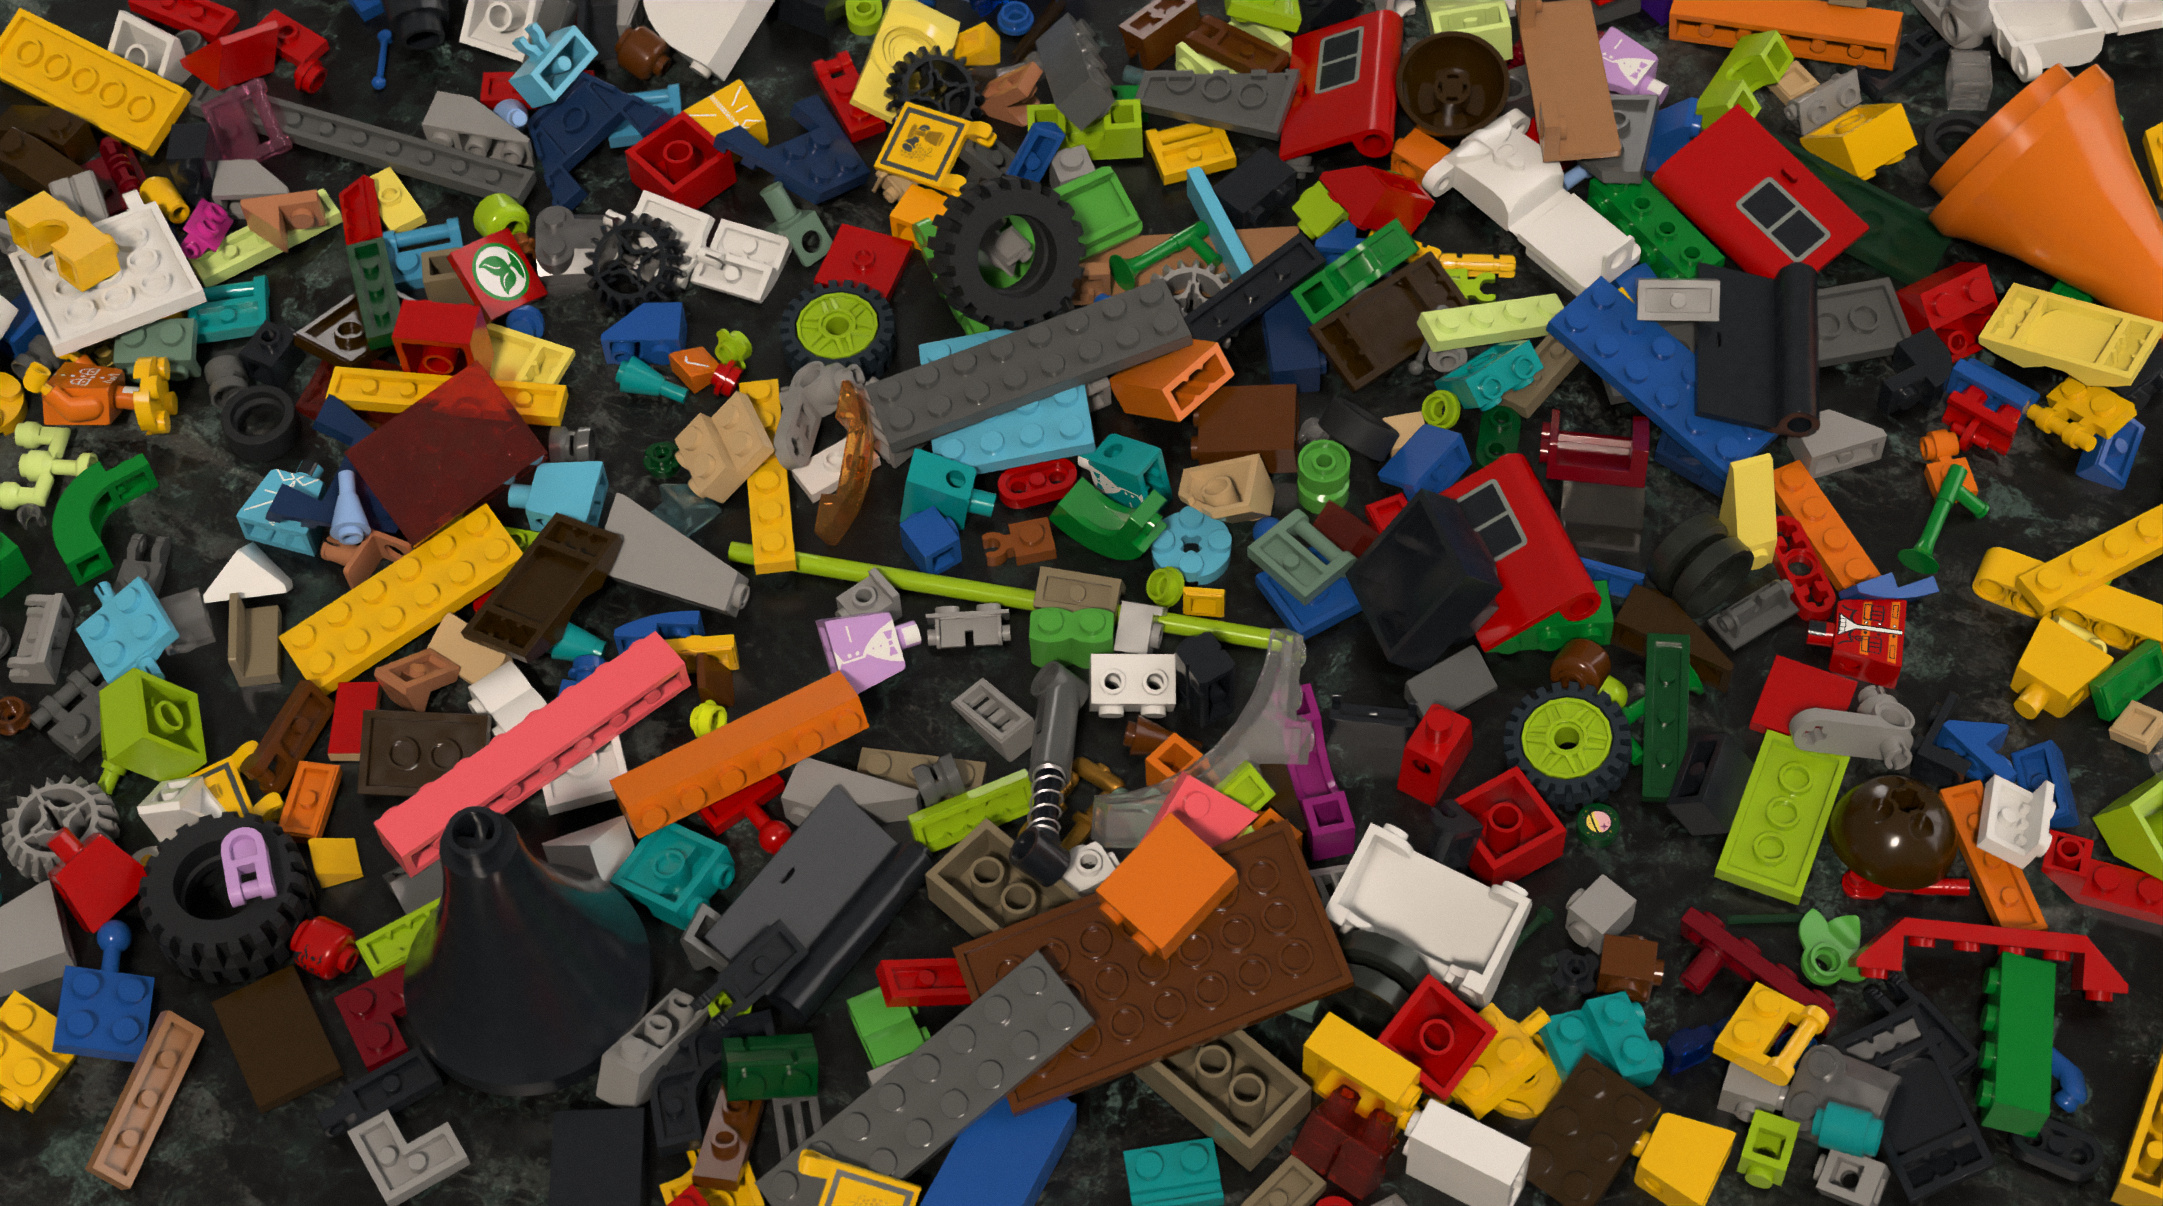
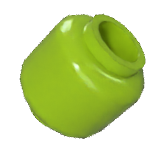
[473,193,530,237]

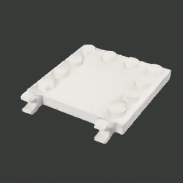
[8,189,207,358]

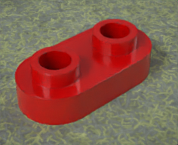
[998,458,1077,509]

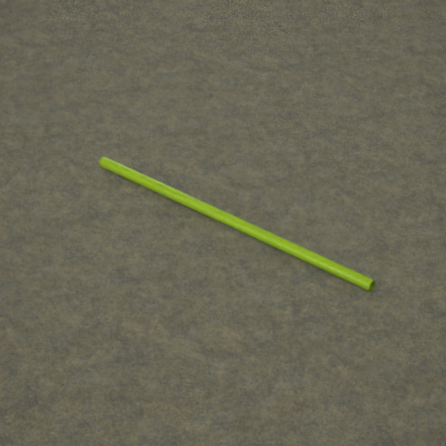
[728,541,1292,653]

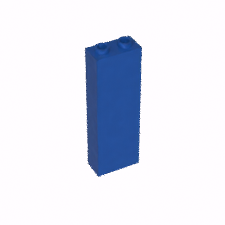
[920,1097,1077,1206]

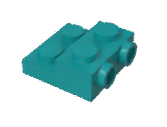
[1434,340,1544,411]
[609,823,736,931]
[1539,991,1664,1088]

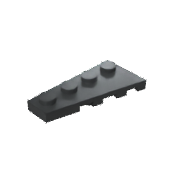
[1135,69,1301,141]

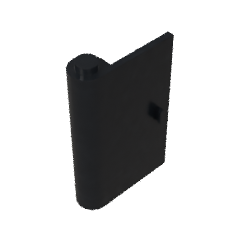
[1695,262,1820,438]
[702,785,934,1024]

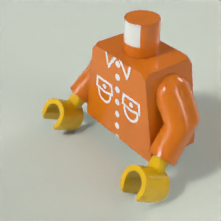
[23,349,139,425]

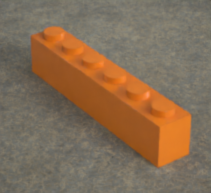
[1669,0,1903,71]
[609,670,869,840]

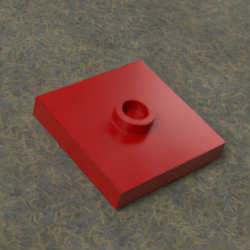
[814,223,914,302]

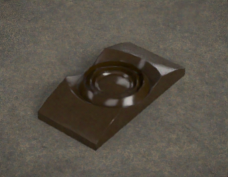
[1307,251,1471,394]
[461,512,623,663]

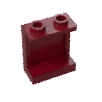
[1539,409,1649,488]

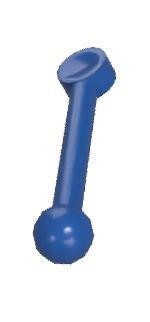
[372,29,393,90]

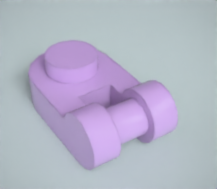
[221,827,277,908]

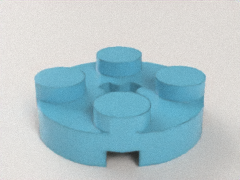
[1151,506,1232,586]

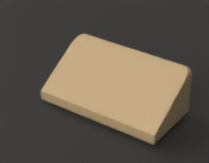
[427,612,513,685]

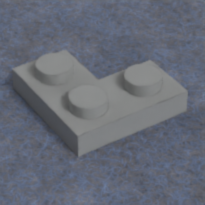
[347,1109,471,1206]

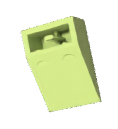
[1423,0,1513,60]

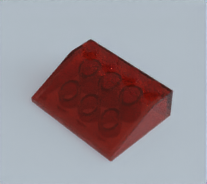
[344,360,549,549]

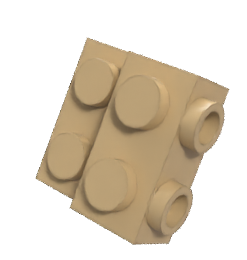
[674,391,775,504]

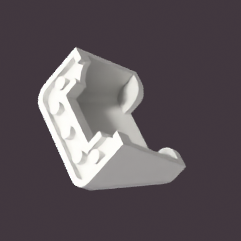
[1325,823,1532,1010]

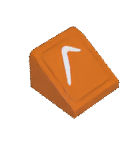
[668,346,719,394]

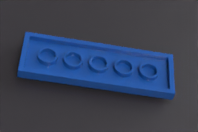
[1546,276,1779,484]

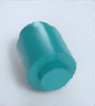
[1811,1101,1884,1158]

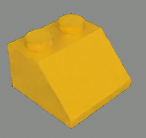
[1799,103,1918,182]

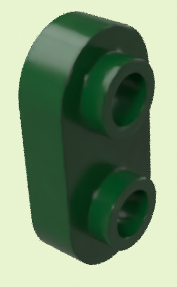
[1475,405,1521,471]

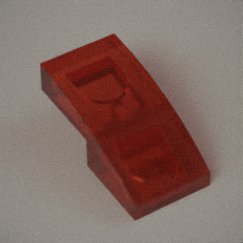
[1313,500,1381,558]

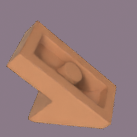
[978,61,1043,127]
[240,189,326,253]
[374,648,461,712]

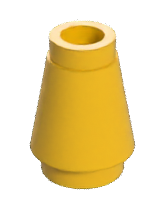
[139,176,190,224]

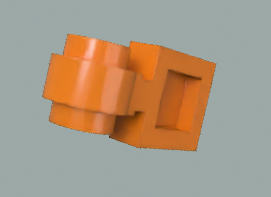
[1919,429,1978,503]

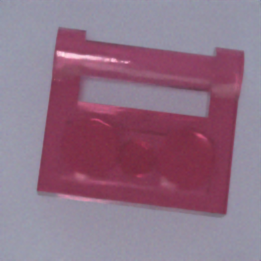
[200,78,293,163]

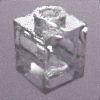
[1945,50,1993,111]

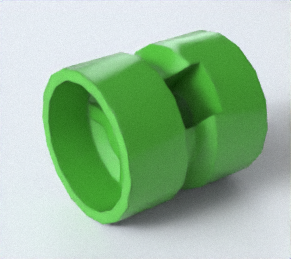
[1297,439,1351,515]

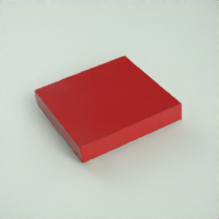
[1749,655,1858,737]

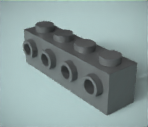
[1035,12,1115,131]

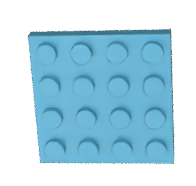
[918,320,1096,475]

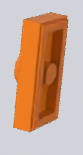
[278,760,343,844]

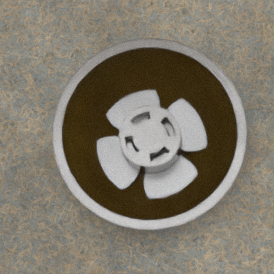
[1396,31,1510,140]
[1828,775,1958,890]

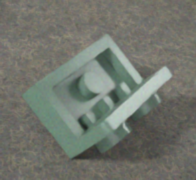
[113,318,201,383]

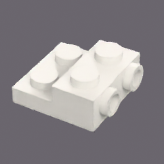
[543,735,628,815]

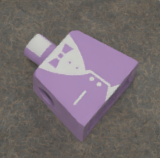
[1599,26,1669,105]
[815,611,921,694]

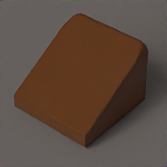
[695,653,735,708]

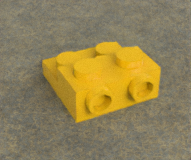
[0,990,79,1113]

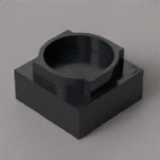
[1345,488,1503,672]

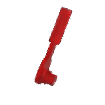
[1841,870,1970,900]

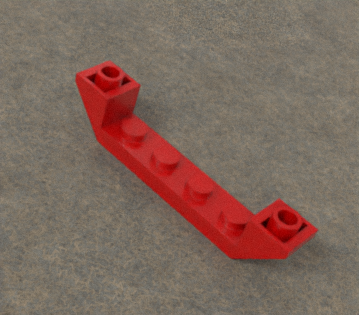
[2041,829,2163,925]
[1848,917,2129,1002]

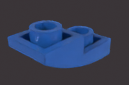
[614,610,705,655]

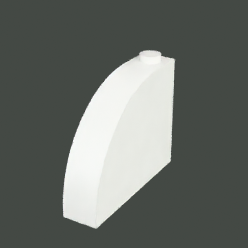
[643,0,775,81]

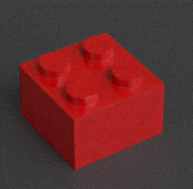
[625,111,737,210]
[392,299,495,379]
[1454,766,1567,888]

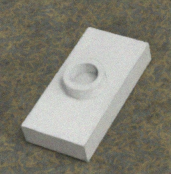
[791,431,881,503]

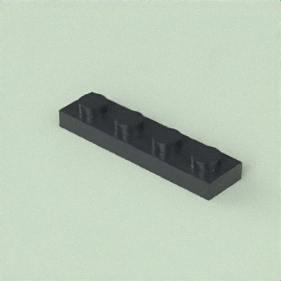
[1184,232,1326,344]

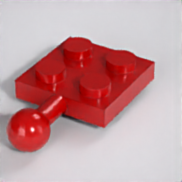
[696,773,792,854]

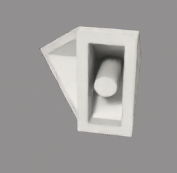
[203,542,293,603]
[137,776,227,842]
[542,815,635,896]

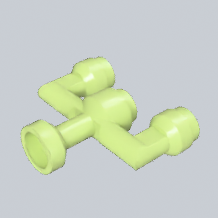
[0,421,98,510]

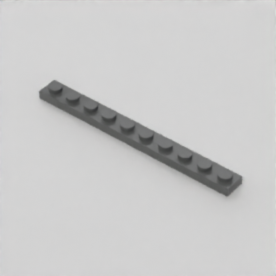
[187,81,537,206]

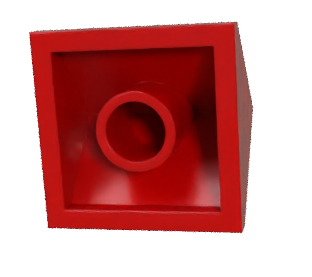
[179,20,279,91]
[1376,973,1498,1102]

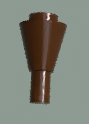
[1123,714,1203,756]

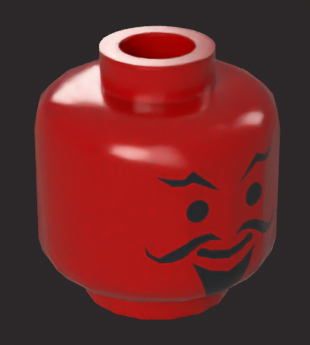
[290,915,359,980]

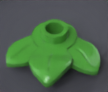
[1798,908,1867,986]

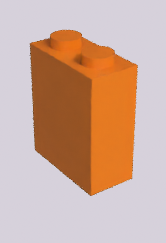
[1109,339,1235,422]
[1095,812,1239,961]

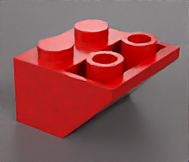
[1319,165,1436,235]
[1896,262,1999,363]

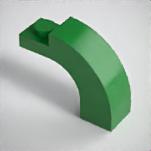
[1290,217,1420,324]
[52,453,159,586]
[1048,477,1168,560]

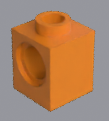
[1390,128,1452,194]

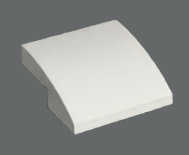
[690,218,792,304]

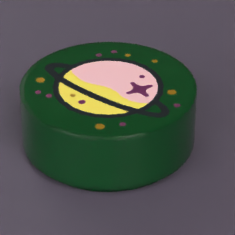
[1576,803,1620,848]

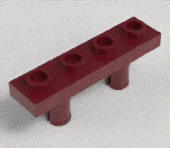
[1679,906,1838,1048]

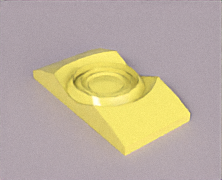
[849,0,960,124]
[1978,283,2163,387]
[400,322,576,384]

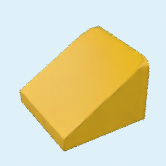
[954,22,1000,66]
[1183,586,1226,617]
[308,838,364,889]

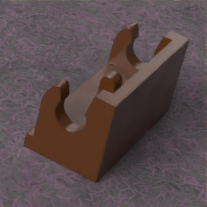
[1118,0,1200,71]

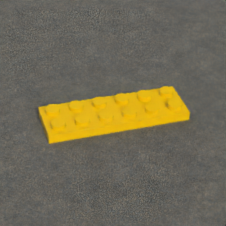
[0,8,192,157]
[278,503,523,696]

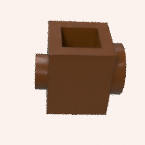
[1596,934,1665,1003]

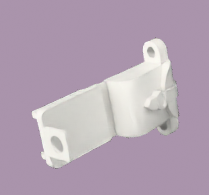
[1988,0,2163,82]
[1422,108,1641,296]

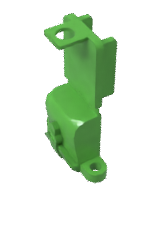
[912,166,1143,335]

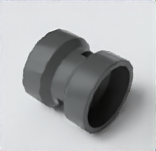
[11,334,67,381]
[204,355,249,410]
[549,426,596,463]
[911,753,967,808]

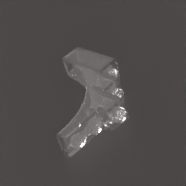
[1091,628,1315,848]

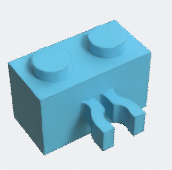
[508,22,599,109]

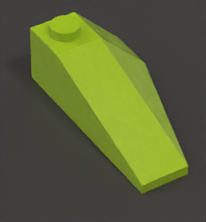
[2092,770,2163,881]

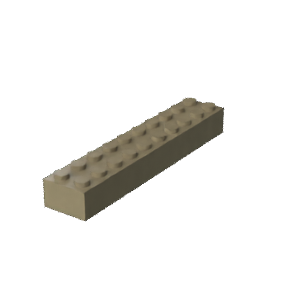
[925,818,1312,1172]

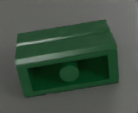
[721,1033,818,1102]

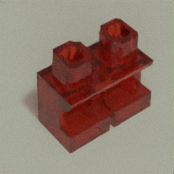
[1290,1084,1399,1200]

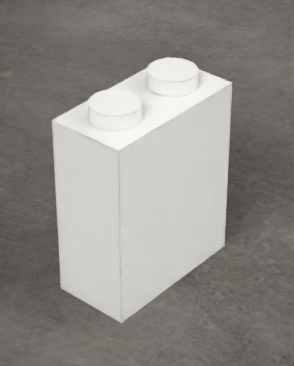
[1403,1098,1531,1206]

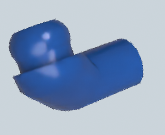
[2051,1047,2088,1113]

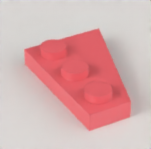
[1140,771,1259,848]

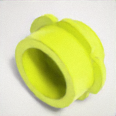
[690,700,727,738]

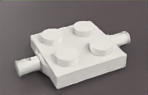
[603,190,725,289]

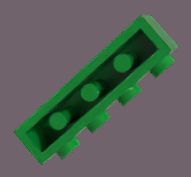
[1587,176,1725,278]
[1976,951,2056,1138]

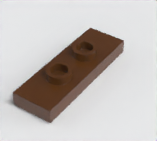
[692,1082,767,1192]

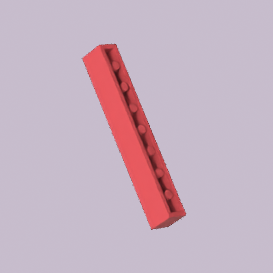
[374,631,691,878]

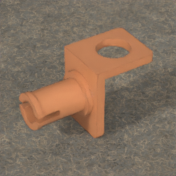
[321,528,413,590]

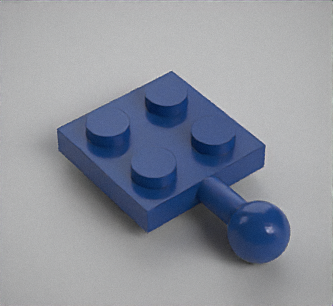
[1252,516,1362,643]
[52,920,155,1063]

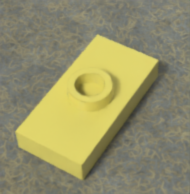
[370,167,427,233]

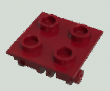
[80,137,147,216]

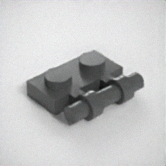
[28,662,109,763]

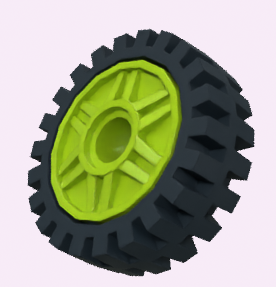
[780,280,897,384]
[1504,681,1632,811]

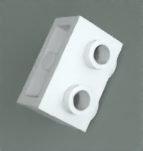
[1089,654,1176,718]

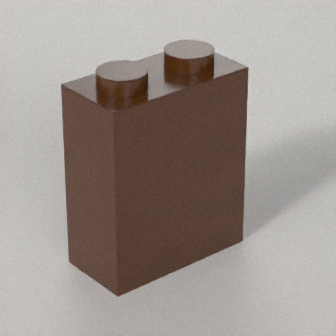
[1191,384,1300,473]

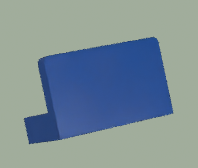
[1946,358,2040,427]
[1378,424,1472,502]

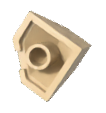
[1178,454,1275,524]

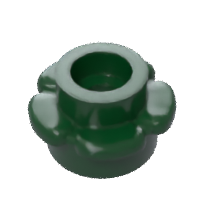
[643,441,680,479]

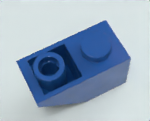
[1645,97,1703,172]
[601,302,687,365]

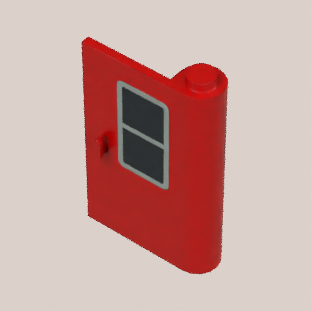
[1279,9,1404,161]
[1651,103,1870,279]
[1439,453,1602,653]

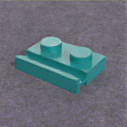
[1123,1137,1224,1206]

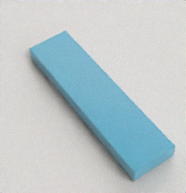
[1187,166,1254,281]

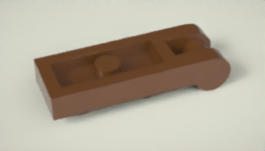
[1182,14,1289,73]
[240,680,335,795]

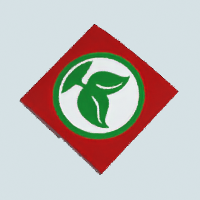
[447,228,548,324]

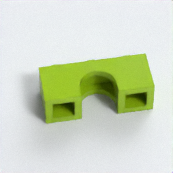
[1696,30,1795,130]
[1027,99,1143,160]

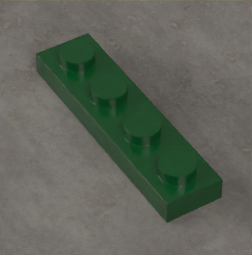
[346,237,401,351]
[1641,633,1690,802]

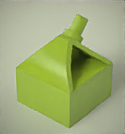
[97,667,207,795]

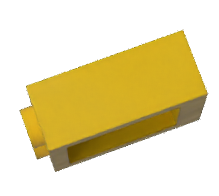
[1302,1011,1422,1141]

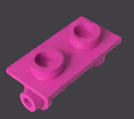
[181,198,234,259]

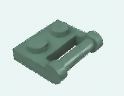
[1247,509,1358,606]

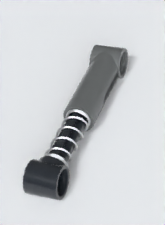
[1009,661,1090,887]

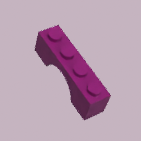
[1269,683,1355,862]

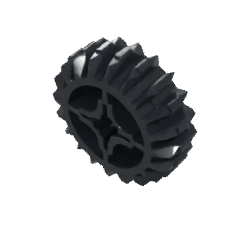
[884,45,985,125]
[583,213,689,316]

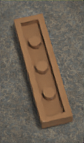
[85,1010,205,1191]

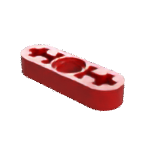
[1772,515,1836,622]

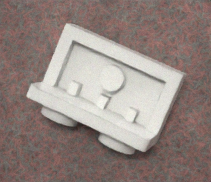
[1976,774,2056,869]

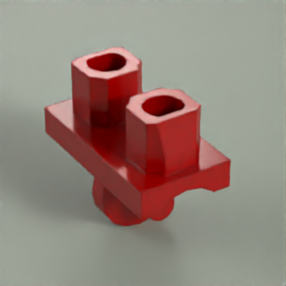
[1941,385,2021,456]

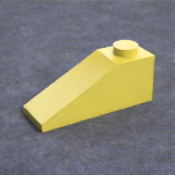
[1719,453,1778,570]

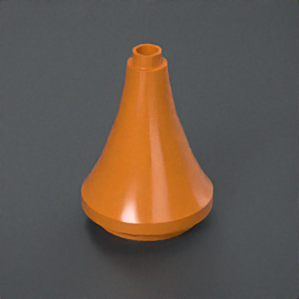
[1928,63,2163,340]

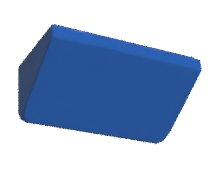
[1005,121,1066,183]
[2075,418,2146,490]
[1580,557,1647,599]
[2011,739,2080,829]

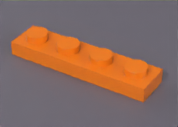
[1774,459,1882,592]
[1938,780,2048,931]

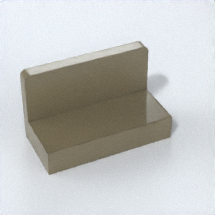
[1033,566,1126,622]
[228,593,282,687]

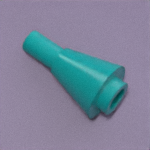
[615,355,689,404]

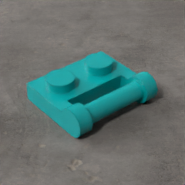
[188,275,270,344]

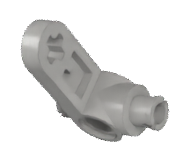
[1910,0,1993,61]
[773,361,865,470]
[1789,685,1915,770]

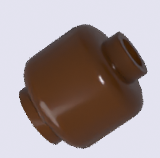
[614,26,672,81]
[1550,638,1611,693]

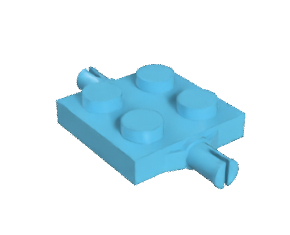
[76,576,180,684]

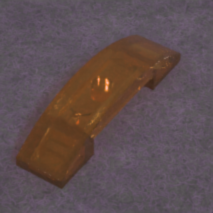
[814,380,874,546]

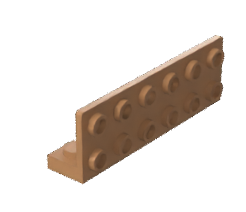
[1515,0,1621,162]
[1072,226,1300,305]

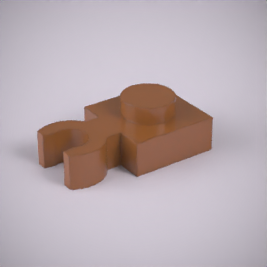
[982,517,1057,567]

